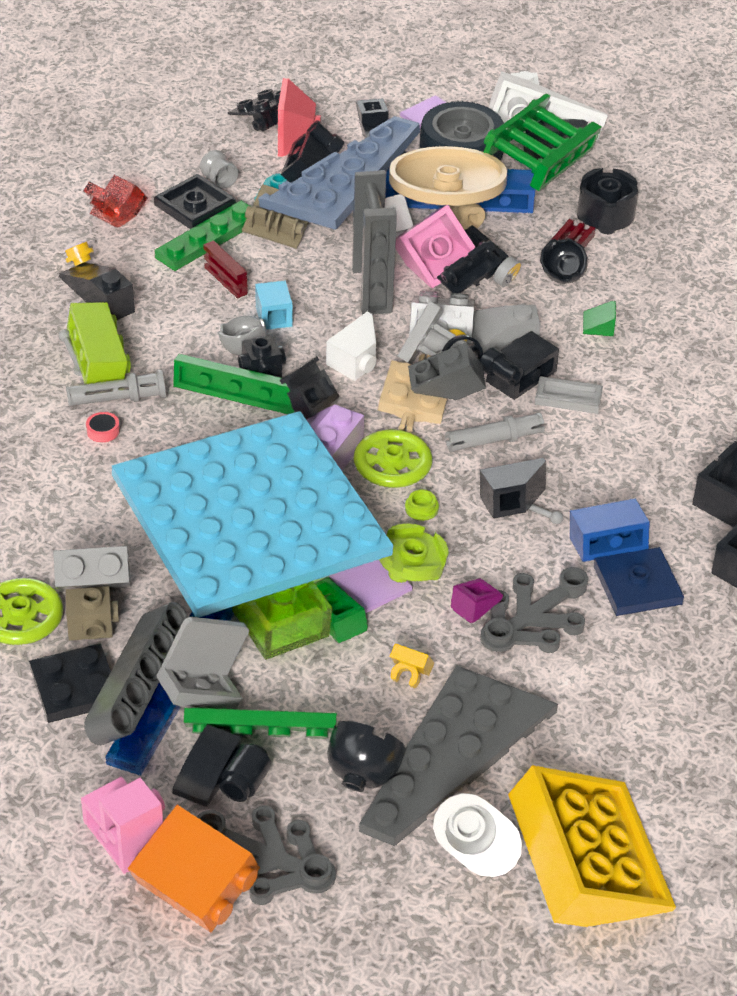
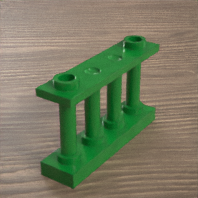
[484,93,602,191]

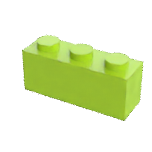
[67,302,131,384]

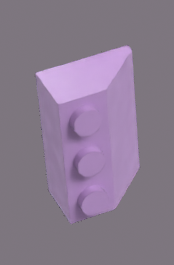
[307,405,364,471]

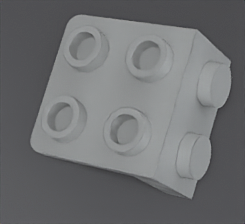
[156,617,249,709]

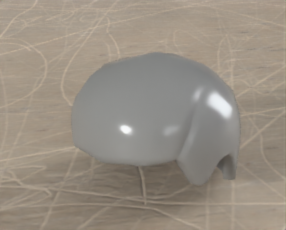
[218,315,266,355]

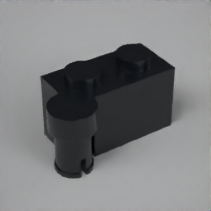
[280,120,344,183]
[480,331,559,400]

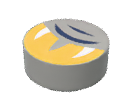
[494,257,521,287]

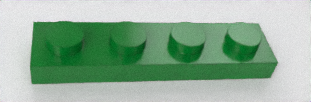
[154,200,252,271]
[173,354,295,414]
[183,708,337,739]

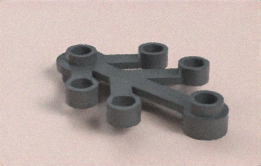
[480,567,588,653]
[197,806,336,905]

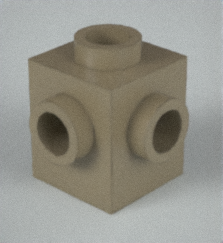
[65,586,119,641]

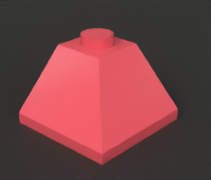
[278,78,321,157]

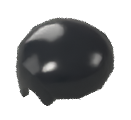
[540,238,589,284]

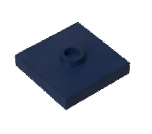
[593,547,684,616]

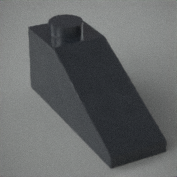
[59,262,135,320]

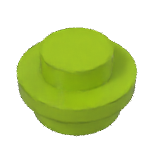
[405,489,439,521]

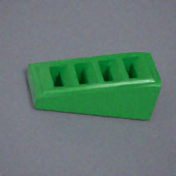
[299,577,368,643]

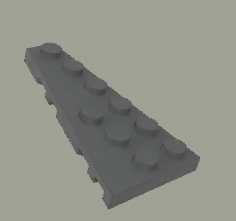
[359,665,558,846]

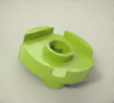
[379,524,449,583]

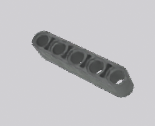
[84,602,188,746]

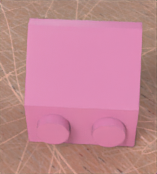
[395,205,476,288]

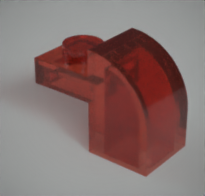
[83,174,148,227]

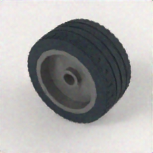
[419,101,504,161]

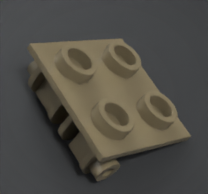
[242,184,309,249]

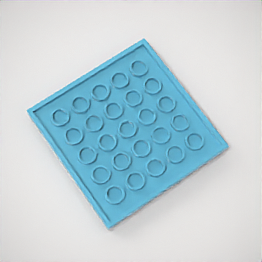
[112,411,393,618]

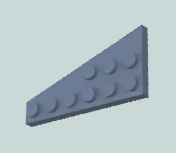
[258,116,420,230]

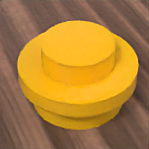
[65,241,94,266]

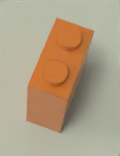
[127,804,260,933]

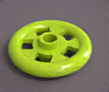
[353,429,433,488]
[0,578,63,645]

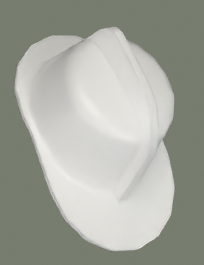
[433,793,522,877]

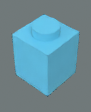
[255,280,292,330]

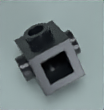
[238,334,286,378]

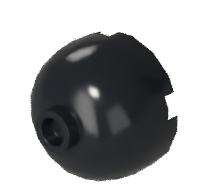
[327,721,406,792]

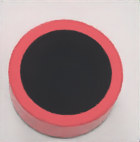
[86,412,120,442]

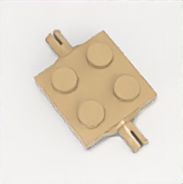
[378,354,447,433]

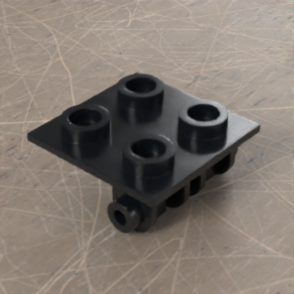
[227,89,281,131]

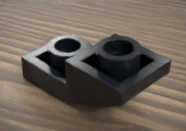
[172,724,242,807]

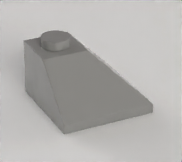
[472,304,540,355]

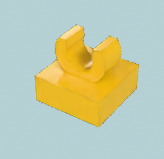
[389,643,434,689]

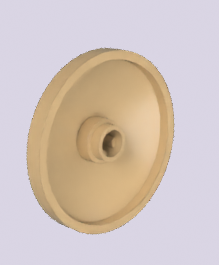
[389,146,507,206]

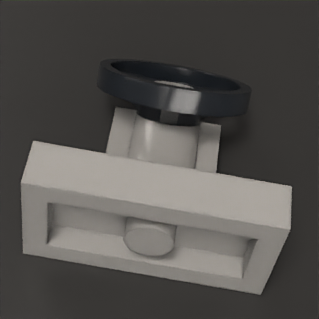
[398,301,483,364]

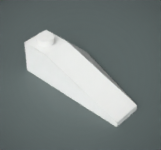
[489,71,608,141]

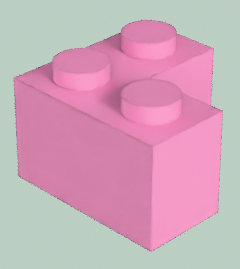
[81,776,165,874]

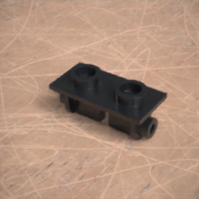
[437,240,503,293]

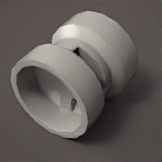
[200,150,238,189]

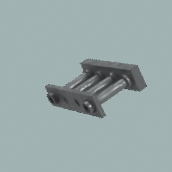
[352,170,397,315]

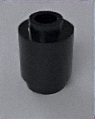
[220,744,272,802]

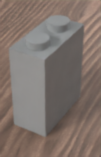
[53,546,131,592]

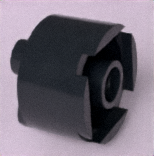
[577,168,638,235]

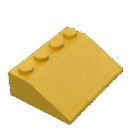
[508,765,676,927]

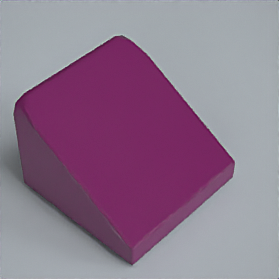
[450,578,503,623]

